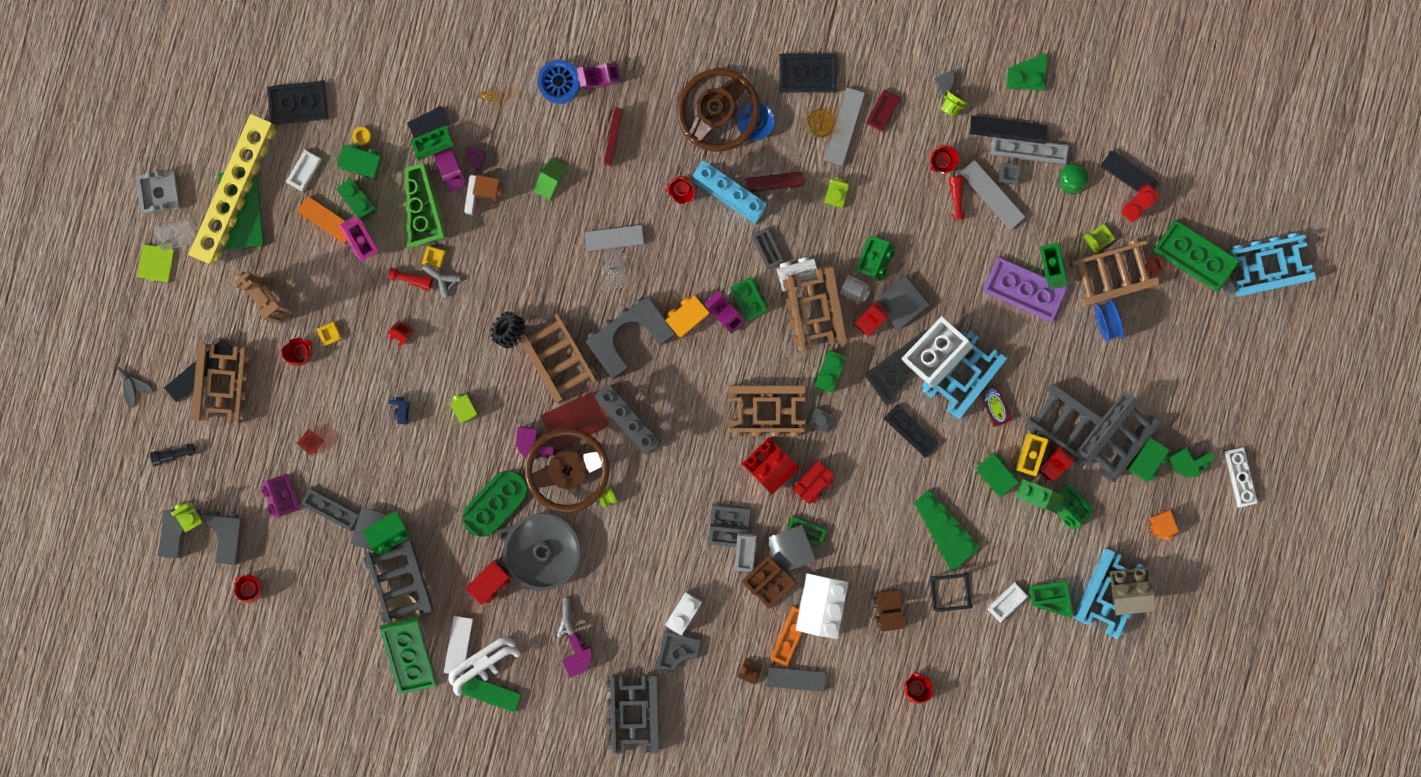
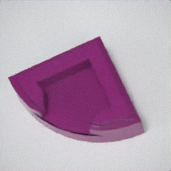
[466,146,486,171]

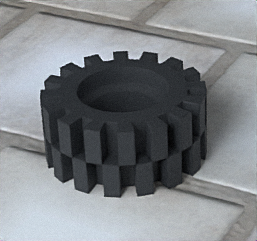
[490,311,526,349]

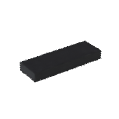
[1100,150,1159,192]
[883,405,938,458]

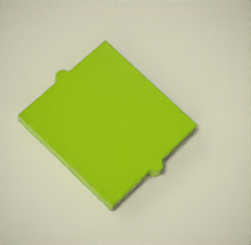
[137,244,175,283]

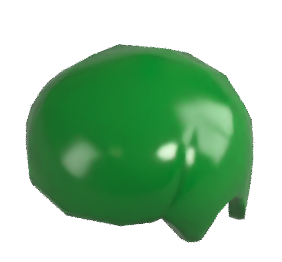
[1059,163,1088,195]

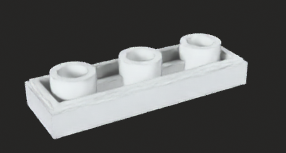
[1224,447,1258,508]

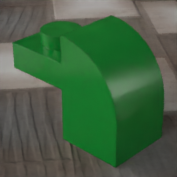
[1167,448,1215,477]

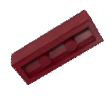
[745,172,804,192]

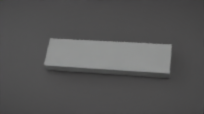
[824,87,865,166]
[990,137,1069,165]
[959,160,1025,230]

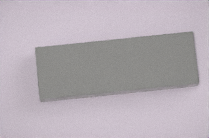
[585,225,644,252]

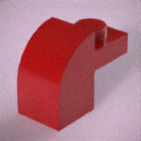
[854,301,890,337]
[1038,446,1074,483]

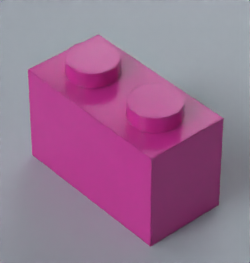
[338,216,379,261]

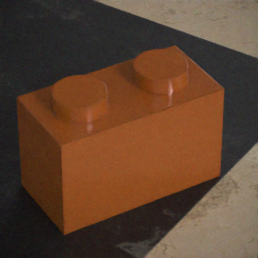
[472,175,505,202]

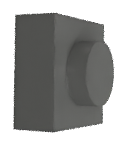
[998,163,1021,185]
[1222,276,1237,296]
[808,408,833,433]

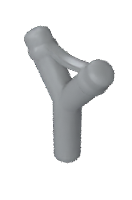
[422,262,461,298]
[557,598,575,637]

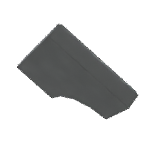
[656,630,702,673]

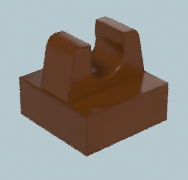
[737,659,763,685]

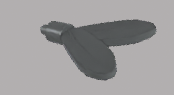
[117,367,153,407]

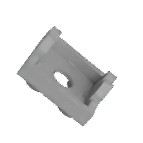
[136,170,181,214]

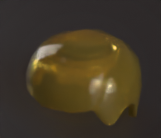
[805,108,835,138]

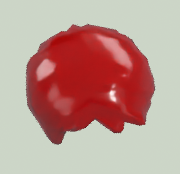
[930,145,959,174]
[665,176,697,204]
[281,337,313,366]
[233,575,263,603]
[904,672,933,704]

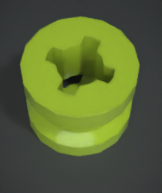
[599,486,618,509]

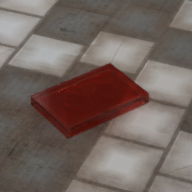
[540,391,608,450]

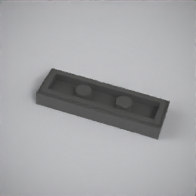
[300,487,359,531]
[767,667,826,692]

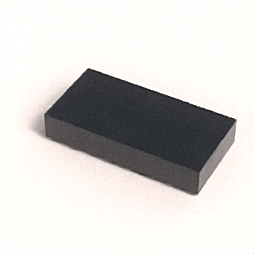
[407,106,450,138]

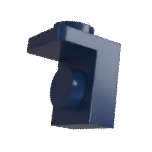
[387,396,410,425]

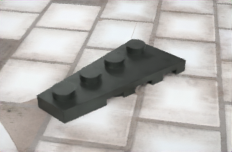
[864,330,927,406]

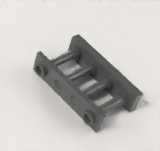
[1024,384,1102,467]
[1076,392,1162,482]
[363,537,434,624]

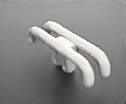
[448,637,521,696]

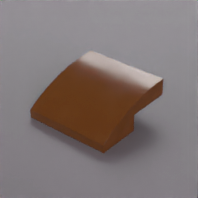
[742,555,797,609]

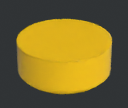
[352,127,372,147]

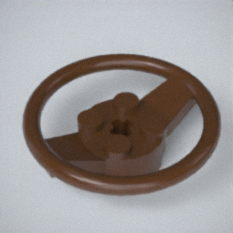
[677,68,760,152]
[525,428,609,513]

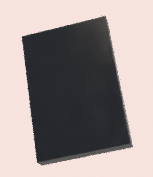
[779,54,837,93]
[267,81,328,125]

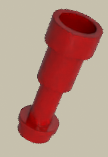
[949,176,965,220]
[389,268,433,291]

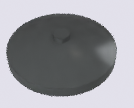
[503,513,581,591]

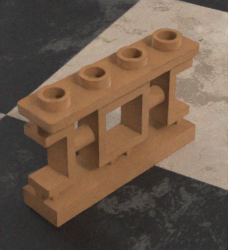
[783,265,847,351]
[233,271,293,324]
[191,343,250,424]
[728,386,805,436]

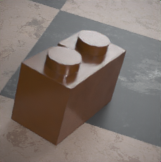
[873,589,905,632]

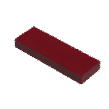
[603,107,622,167]

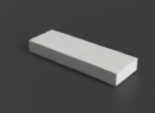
[444,615,473,676]

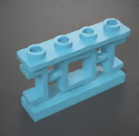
[693,161,766,224]
[1228,232,1316,297]
[922,330,1007,419]
[1073,549,1151,639]

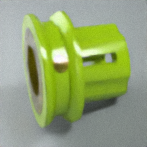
[941,90,969,117]

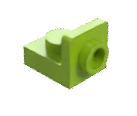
[824,178,849,208]
[171,502,203,533]

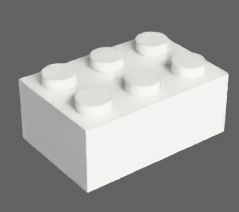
[902,316,973,389]

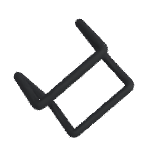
[930,572,973,612]

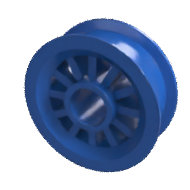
[537,60,580,104]
[1094,299,1124,344]

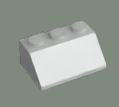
[796,573,848,639]

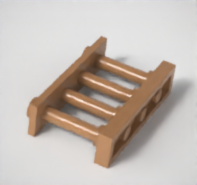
[1070,238,1159,307]
[520,314,597,403]

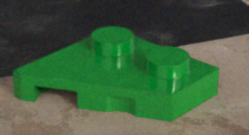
[1006,53,1047,91]
[1028,581,1073,618]

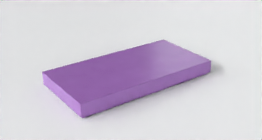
[982,256,1068,322]

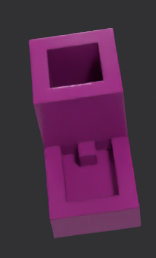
[577,63,621,90]
[434,147,468,193]
[704,291,746,334]
[516,427,555,458]
[562,632,593,678]

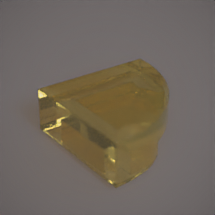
[478,91,498,104]

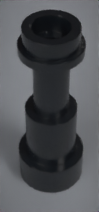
[150,443,195,467]

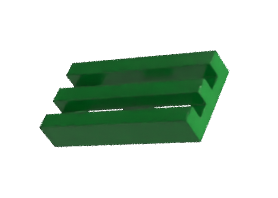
[786,515,827,547]

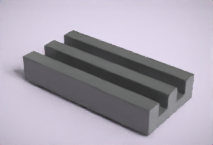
[751,227,785,270]

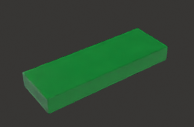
[462,677,521,713]

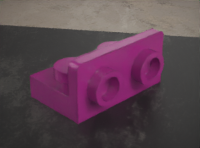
[261,473,300,519]

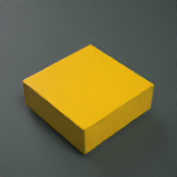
[422,245,446,269]
[317,321,342,346]

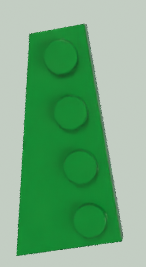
[914,490,980,572]

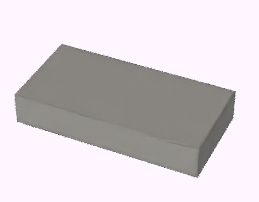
[734,532,757,572]

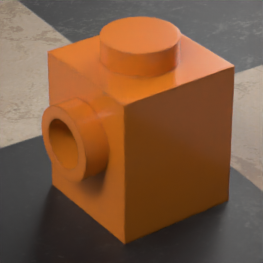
[1149,510,1179,541]

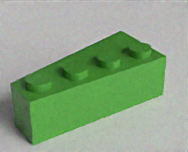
[405,163,449,249]

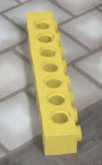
[188,114,276,266]

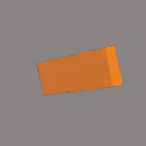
[297,196,347,244]
[770,606,802,667]

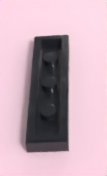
[969,115,1047,144]
[164,339,233,402]

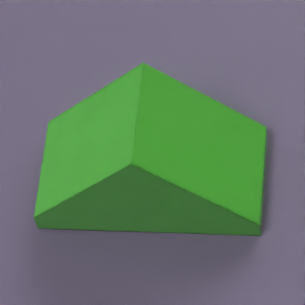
[533,158,568,200]

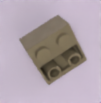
[1110,567,1155,615]

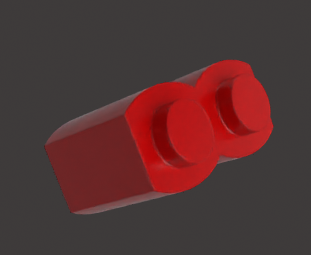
[1121,183,1159,222]

